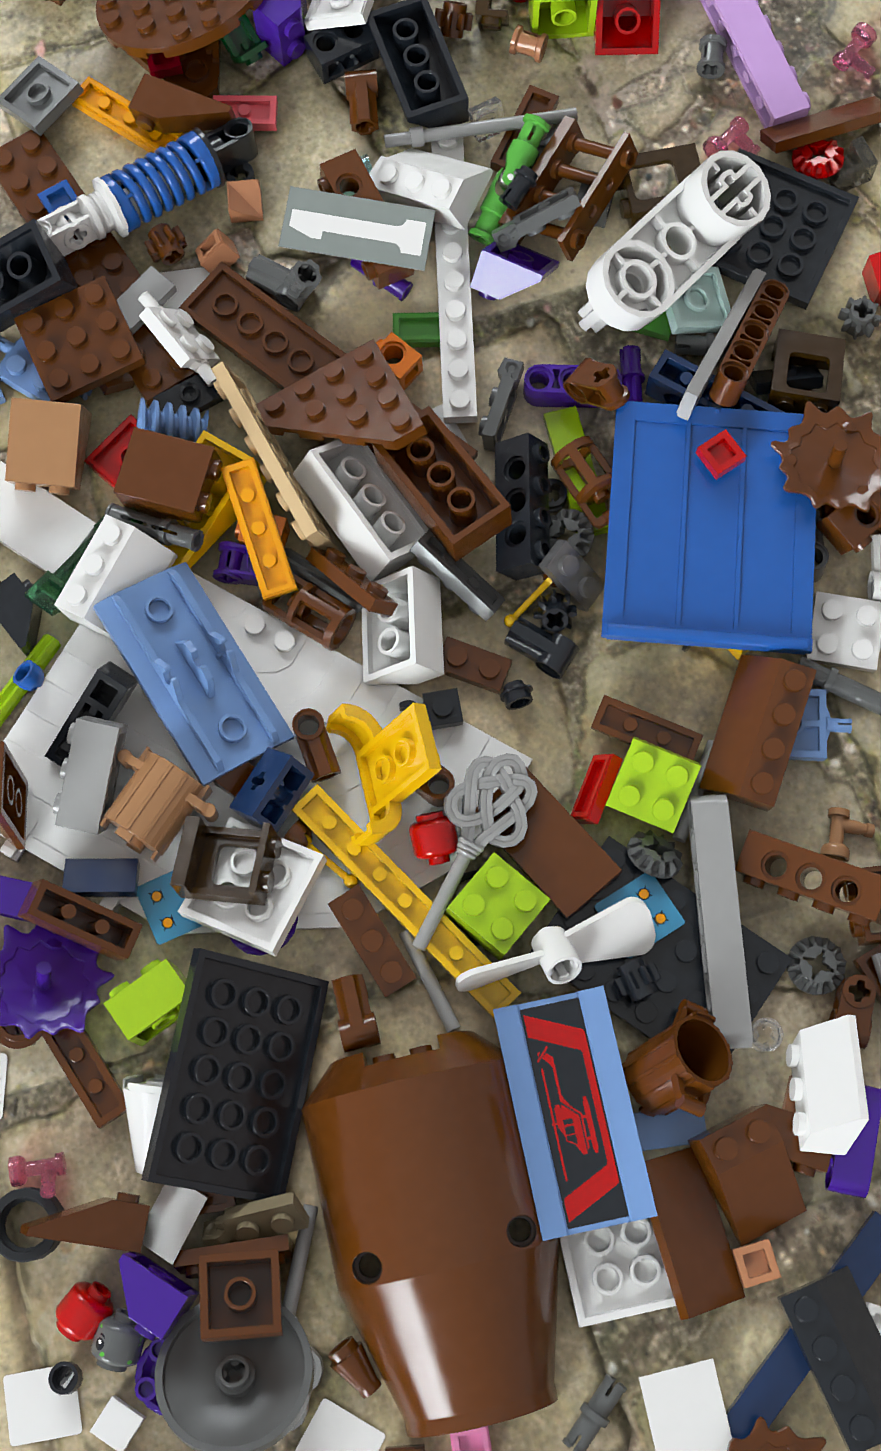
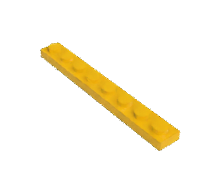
[292,784,521,1020]

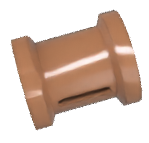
[509,24,549,63]

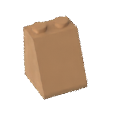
[5,397,92,495]

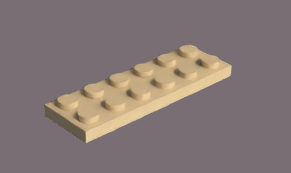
[211,361,337,550]

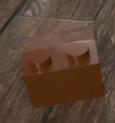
[687,1105,807,1246]

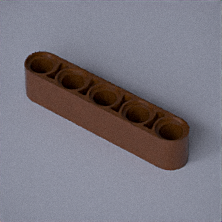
[709,279,790,407]

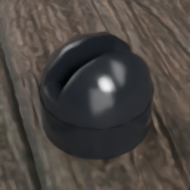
[48,1361,83,1395]

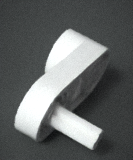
[578,150,771,333]

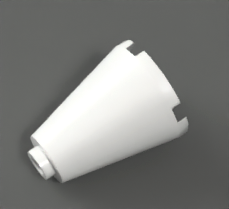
[123,1074,165,1174]

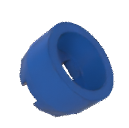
[13,660,45,691]

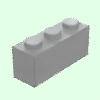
[53,716,128,835]

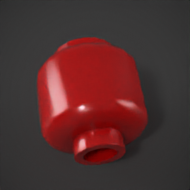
[409,810,458,865]
[56,1281,114,1342]

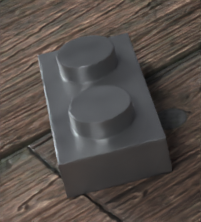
[539,539,605,611]

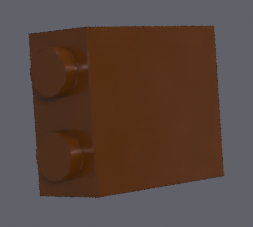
[113,427,223,523]

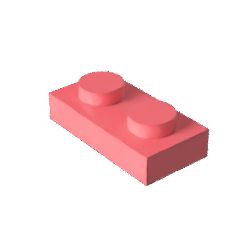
[213,95,278,131]

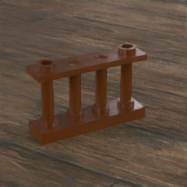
[499,116,639,262]

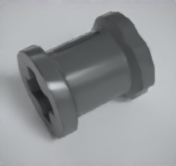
[696,34,727,79]

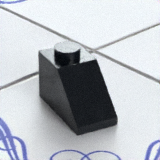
[0,573,43,657]

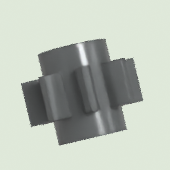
[838,295,881,340]

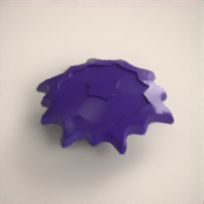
[0,925,115,1039]

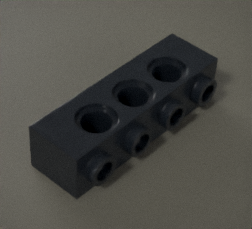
[495,433,551,581]

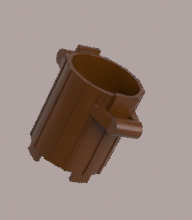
[622,999,733,1117]

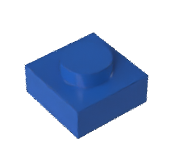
[37,179,77,220]

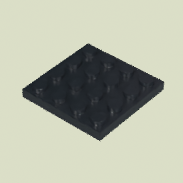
[711,148,859,310]

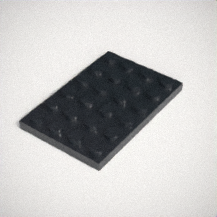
[529,836,793,1054]
[141,948,329,1201]

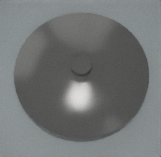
[155,1303,314,1451]

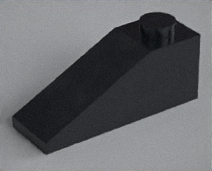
[45,661,138,767]

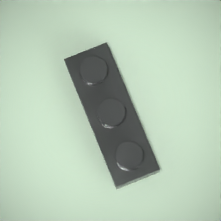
[410,529,506,621]

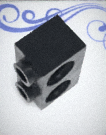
[304,22,380,84]

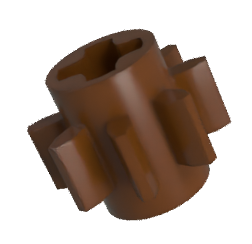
[434,0,473,39]
[144,223,188,265]

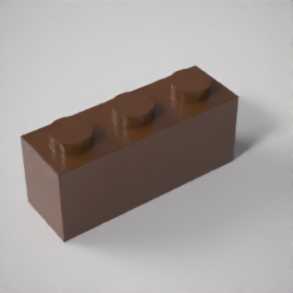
[17,879,143,961]

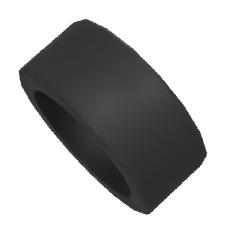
[0,1187,64,1263]

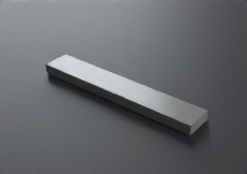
[676,268,766,421]

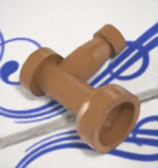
[820,807,875,862]

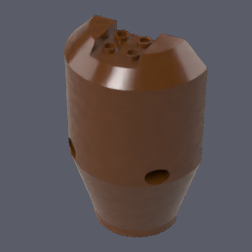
[301,1031,560,1438]

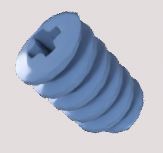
[136,397,209,442]

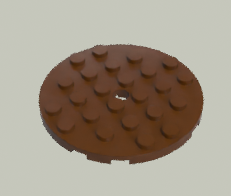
[96,0,263,59]

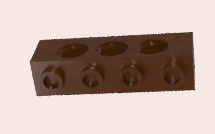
[317,149,414,290]
[816,492,881,555]
[735,829,881,928]

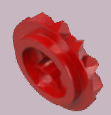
[792,139,844,179]

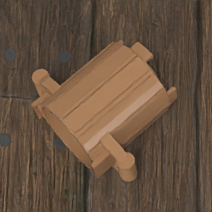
[99,746,219,863]

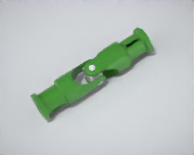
[468,113,551,246]

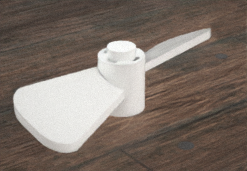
[455,897,656,992]

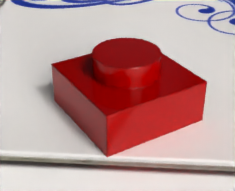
[696,429,747,480]

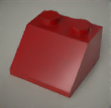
[594,0,661,55]

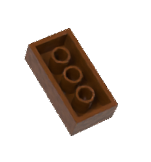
[372,406,512,562]

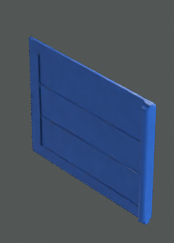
[601,401,816,655]

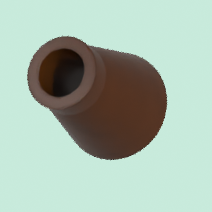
[328,1336,382,1399]

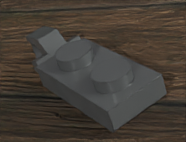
[491,186,581,252]
[478,357,524,452]

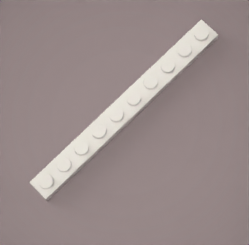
[431,137,477,424]

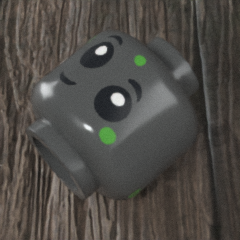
[91,1308,146,1372]

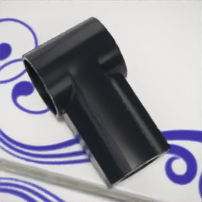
[504,616,579,679]

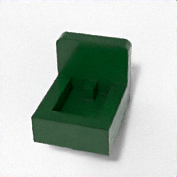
[220,14,268,66]

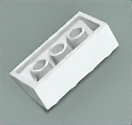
[293,439,429,582]

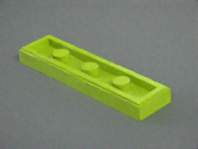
[543,406,608,536]

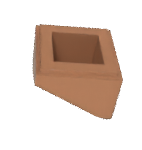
[227,179,264,223]
[195,228,240,273]

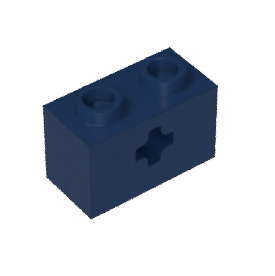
[229,747,315,832]

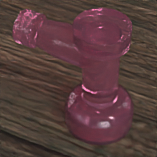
[832,22,877,80]
[703,116,761,158]
[8,1152,67,1198]

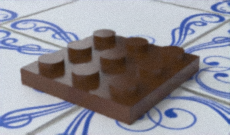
[13,275,146,403]

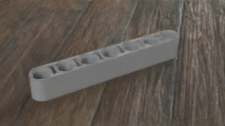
[687,794,753,1049]

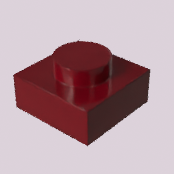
[147,53,183,79]

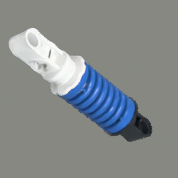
[37,117,258,256]

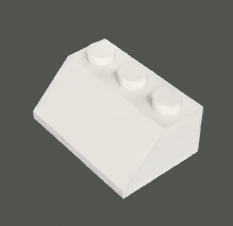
[373,148,493,230]
[54,514,177,638]
[362,566,444,685]
[786,1015,869,1155]

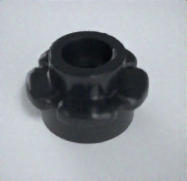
[500,680,533,710]

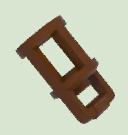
[550,436,612,529]
[262,574,357,651]

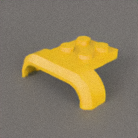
[326,703,442,846]

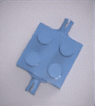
[0,335,92,401]
[789,689,852,761]

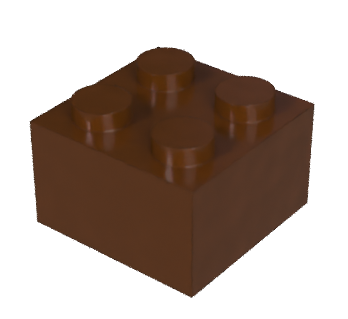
[199,1249,283,1342]

